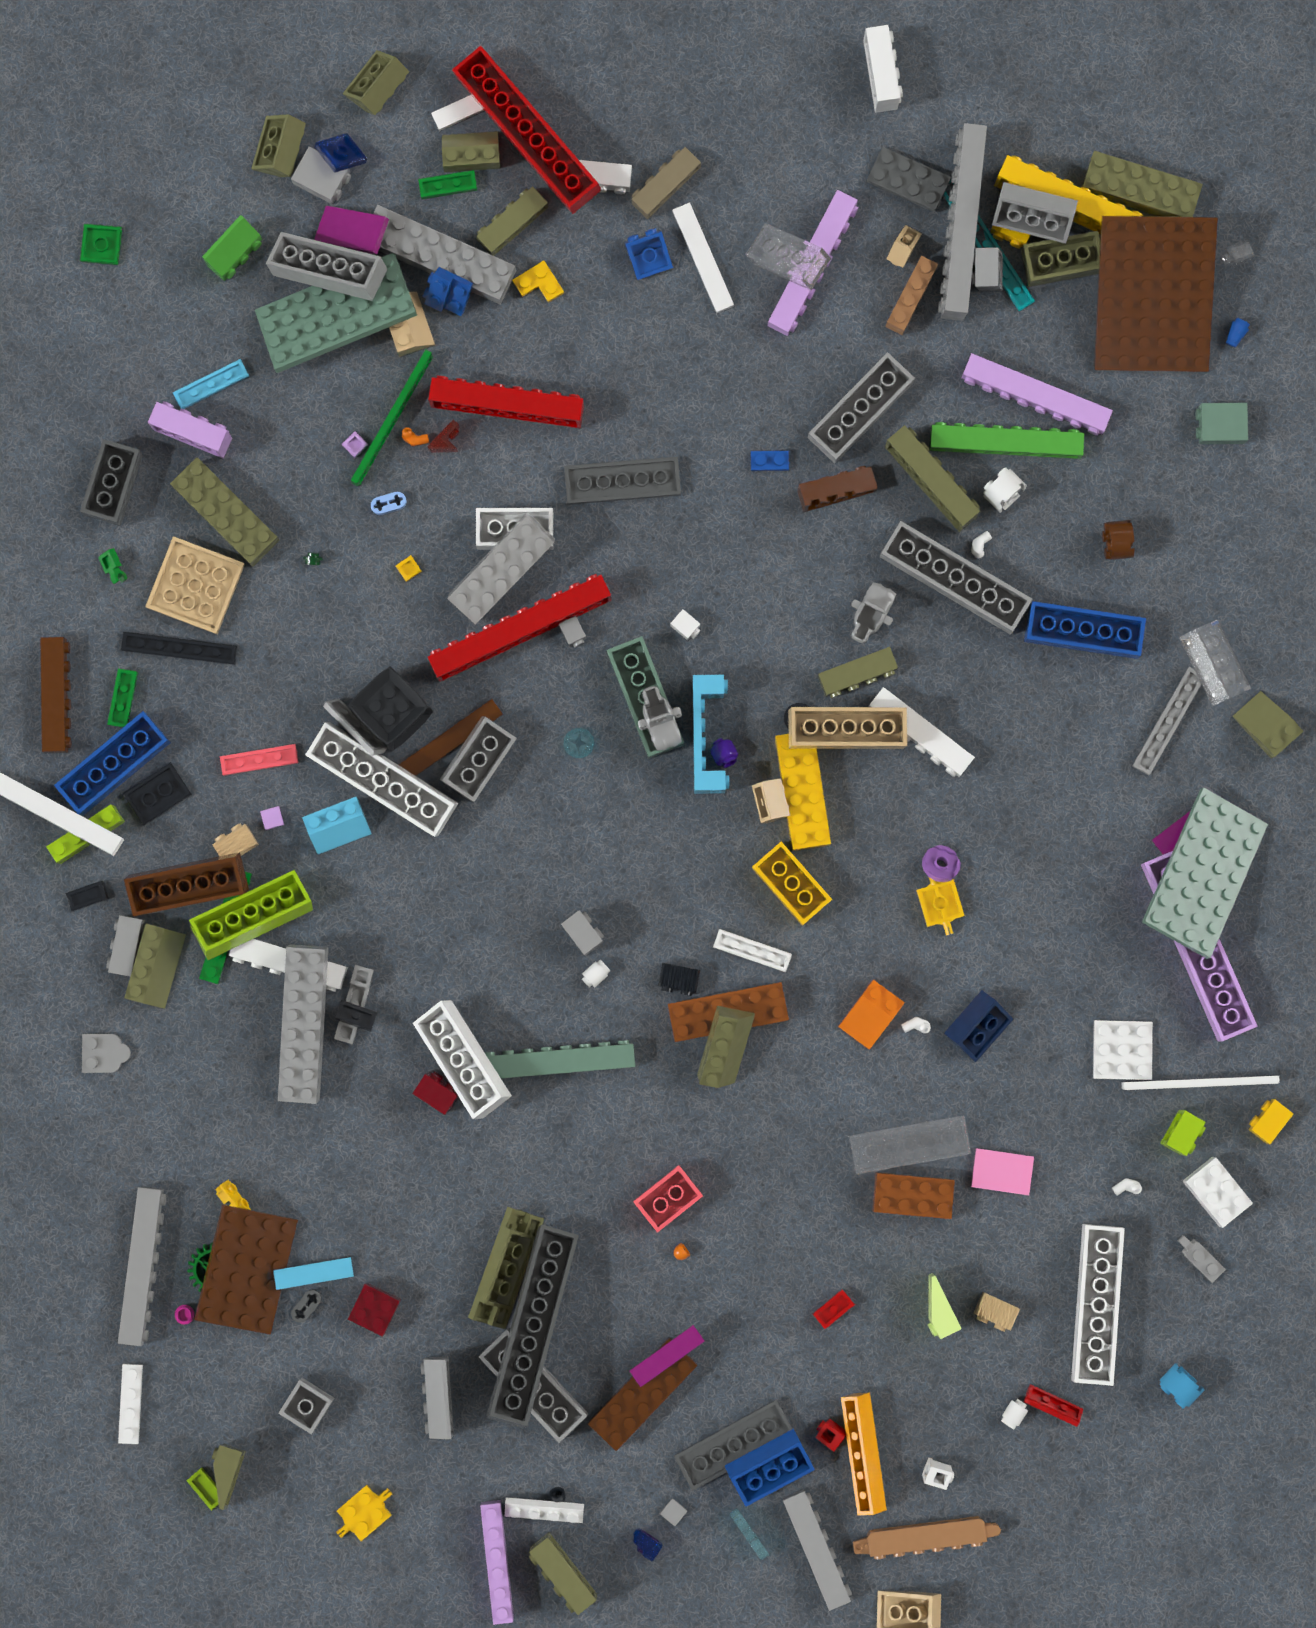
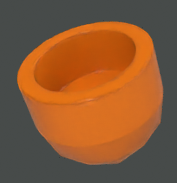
[674,1243,690,1260]

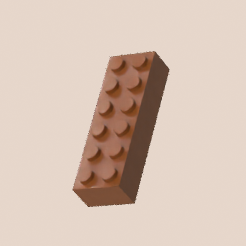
[668,982,789,1042]

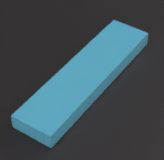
[173,359,249,409]
[273,1257,354,1290]

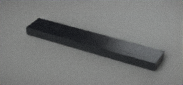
[121,632,237,665]

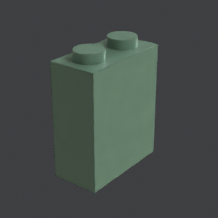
[1195,403,1248,444]

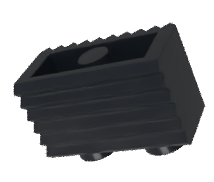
[658,963,700,996]

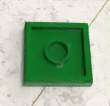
[80,224,122,265]

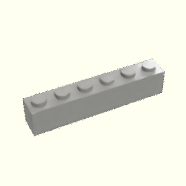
[782,1489,852,1611]

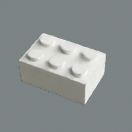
[1183,1157,1253,1228]

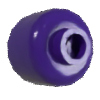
[710,738,738,768]

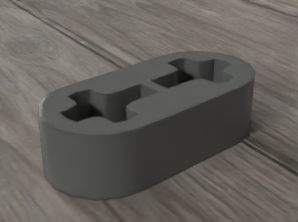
[291,1289,322,1323]

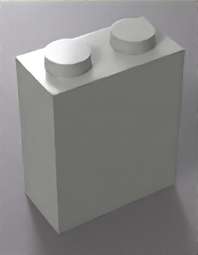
[291,147,351,205]

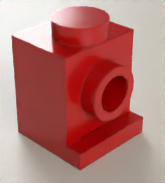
[815,1418,846,1452]

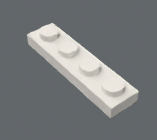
[118,1364,143,1444]
[505,1497,584,1523]

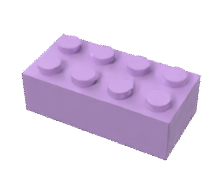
[148,401,232,459]

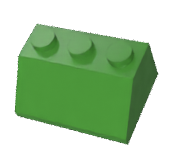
[202,215,262,281]

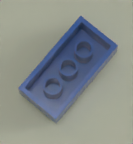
[725,1429,815,1506]

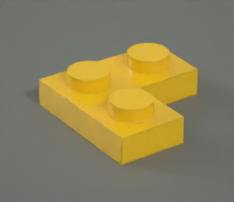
[512,261,564,303]

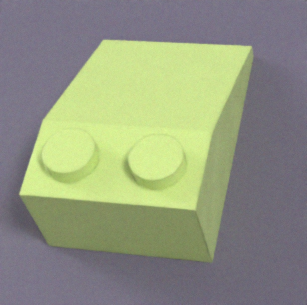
[927,1273,961,1339]

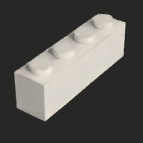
[579,160,632,194]

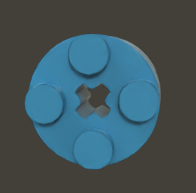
[1160,1363,1205,1409]

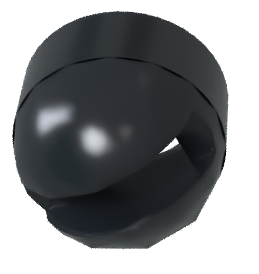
[549,1487,566,1502]

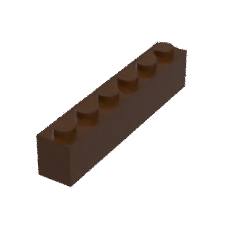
[40,637,72,754]

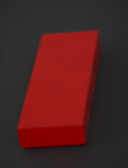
[1024,1384,1083,1427]

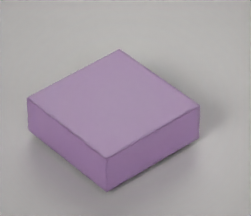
[342,432,369,458]
[260,806,284,830]

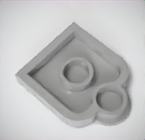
[82,1034,131,1073]

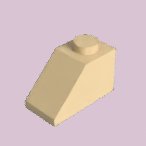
[887,225,922,267]

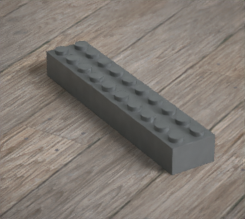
[486,1224,579,1428]

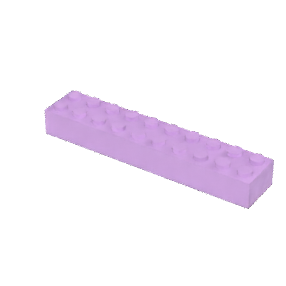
[1141,851,1257,1042]

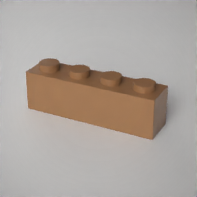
[886,256,938,335]

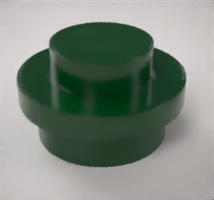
[303,552,323,565]

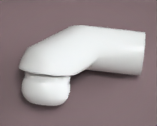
[971,531,992,559]
[901,1017,931,1033]
[1112,1178,1142,1196]

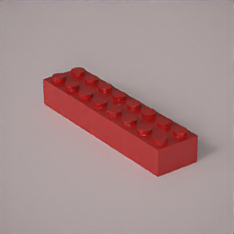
[428,376,584,428]

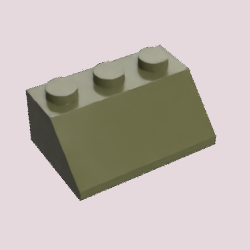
[343,50,409,115]
[251,114,306,177]
[442,131,501,172]

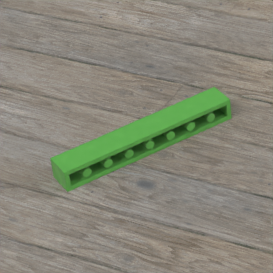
[929,422,1084,459]

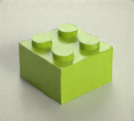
[1160,1110,1206,1156]

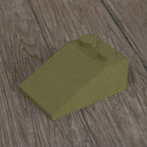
[1232,691,1303,759]
[212,1444,246,1510]

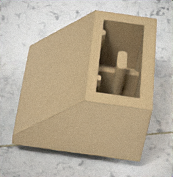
[752,778,790,824]

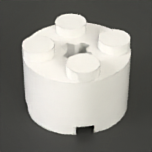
[983,467,1027,513]

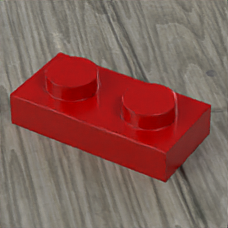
[812,1289,855,1329]

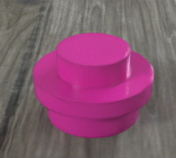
[175,1305,195,1324]

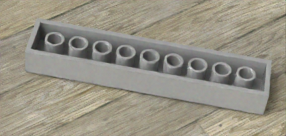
[938,123,987,321]

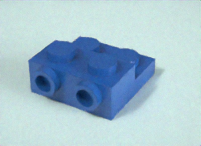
[624,228,673,280]
[423,267,473,316]

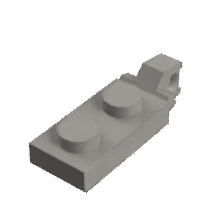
[1177,1235,1226,1283]

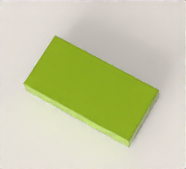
[186,1468,219,1511]

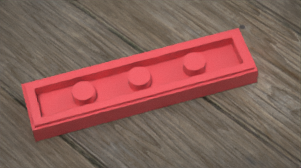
[220,744,299,776]

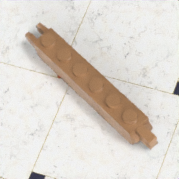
[853,1516,1001,1559]

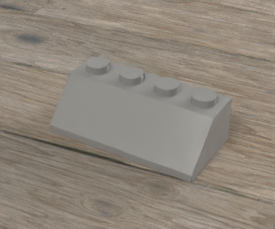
[421,1356,454,1439]

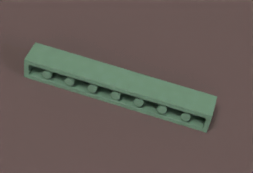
[485,1040,635,1078]

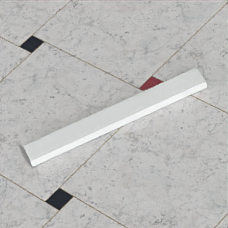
[0,773,124,856]
[1121,1076,1280,1090]

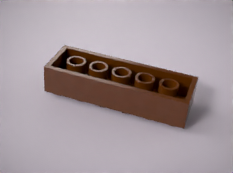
[124,852,249,916]
[588,1337,697,1451]

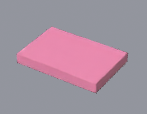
[971,1148,1034,1195]

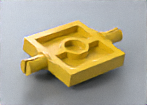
[916,878,965,935]
[336,1485,393,1541]

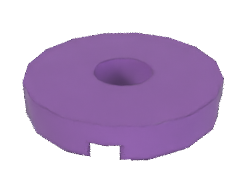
[922,845,961,882]

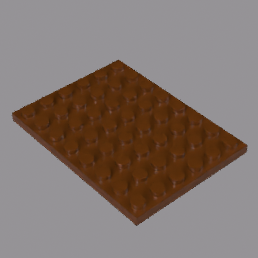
[1094,216,1218,372]

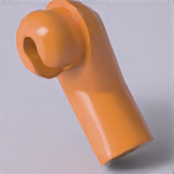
[402,428,429,446]

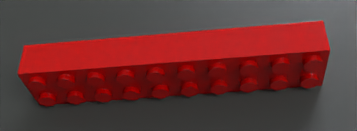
[452,46,602,214]
[428,574,612,682]

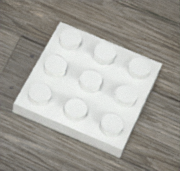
[1093,1020,1153,1080]

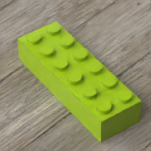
[189,870,313,960]

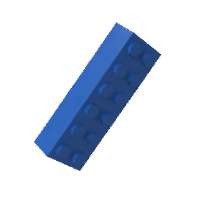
[1024,601,1146,659]
[54,711,171,816]

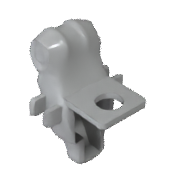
[851,582,896,643]
[638,686,682,751]

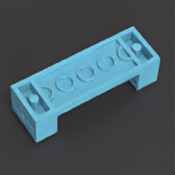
[693,675,729,794]

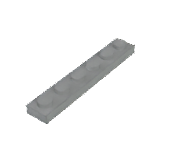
[1132,667,1206,776]

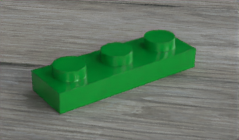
[418,170,477,199]
[107,668,138,728]

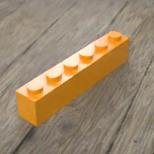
[841,1393,887,1515]

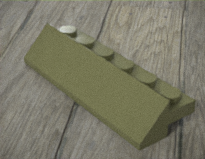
[468,1207,544,1329]

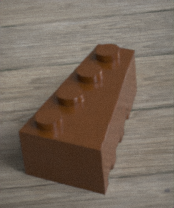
[797,466,878,512]

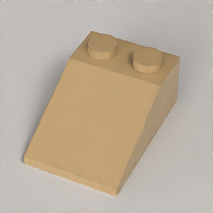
[877,1591,941,1628]

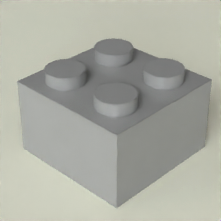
[972,247,1003,291]
[561,910,604,956]
[278,1378,335,1434]

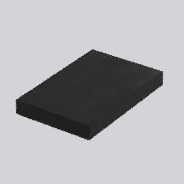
[123,762,192,826]

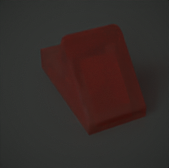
[427,419,460,453]

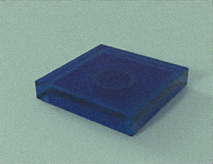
[315,133,367,173]

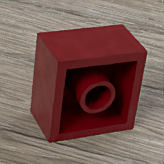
[412,1071,459,1115]
[347,1283,402,1337]

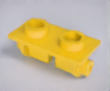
[215,1179,251,1210]

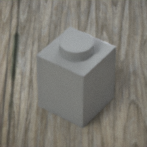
[559,616,587,648]

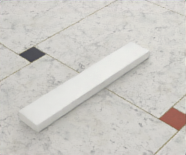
[672,203,734,313]

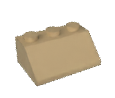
[389,292,435,357]

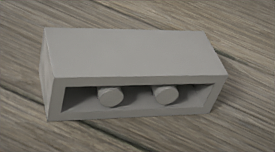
[106,915,145,976]

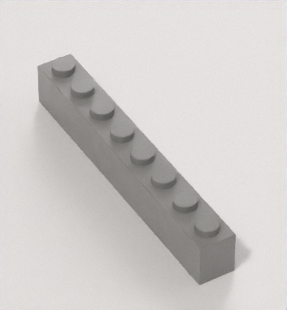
[118,1187,166,1346]

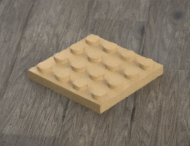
[145,536,245,635]

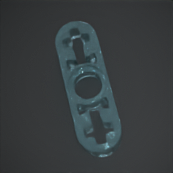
[729,1508,770,1561]

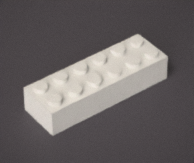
[413,1000,512,1119]

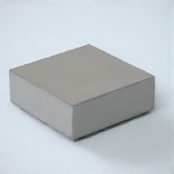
[660,1498,687,1526]

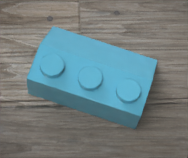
[302,797,372,854]

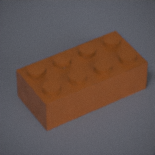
[872,1172,955,1219]

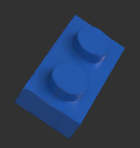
[751,451,789,471]

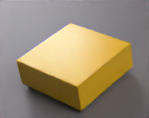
[396,555,422,582]

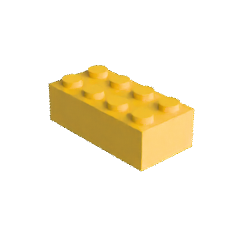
[752,841,832,926]

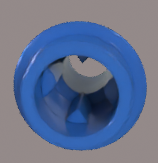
[1226,318,1250,348]

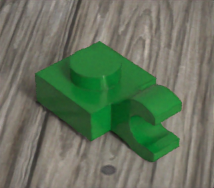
[98,548,127,584]

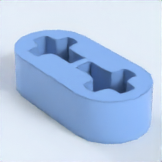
[371,492,407,515]

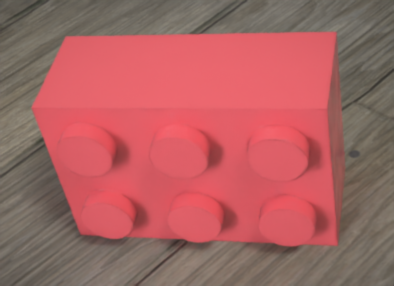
[633,1165,703,1233]

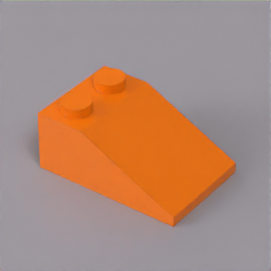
[838,980,905,1050]

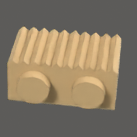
[212,823,259,856]
[974,1292,1020,1332]

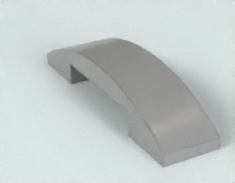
[334,965,374,1044]

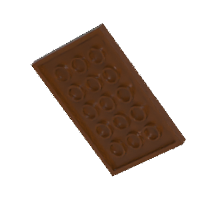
[195,1204,298,1335]

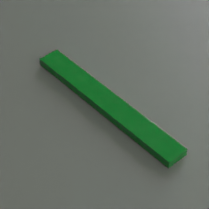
[351,349,433,486]

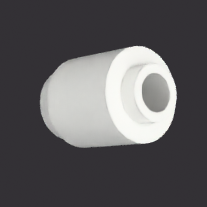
[582,960,610,988]
[1001,1399,1028,1429]

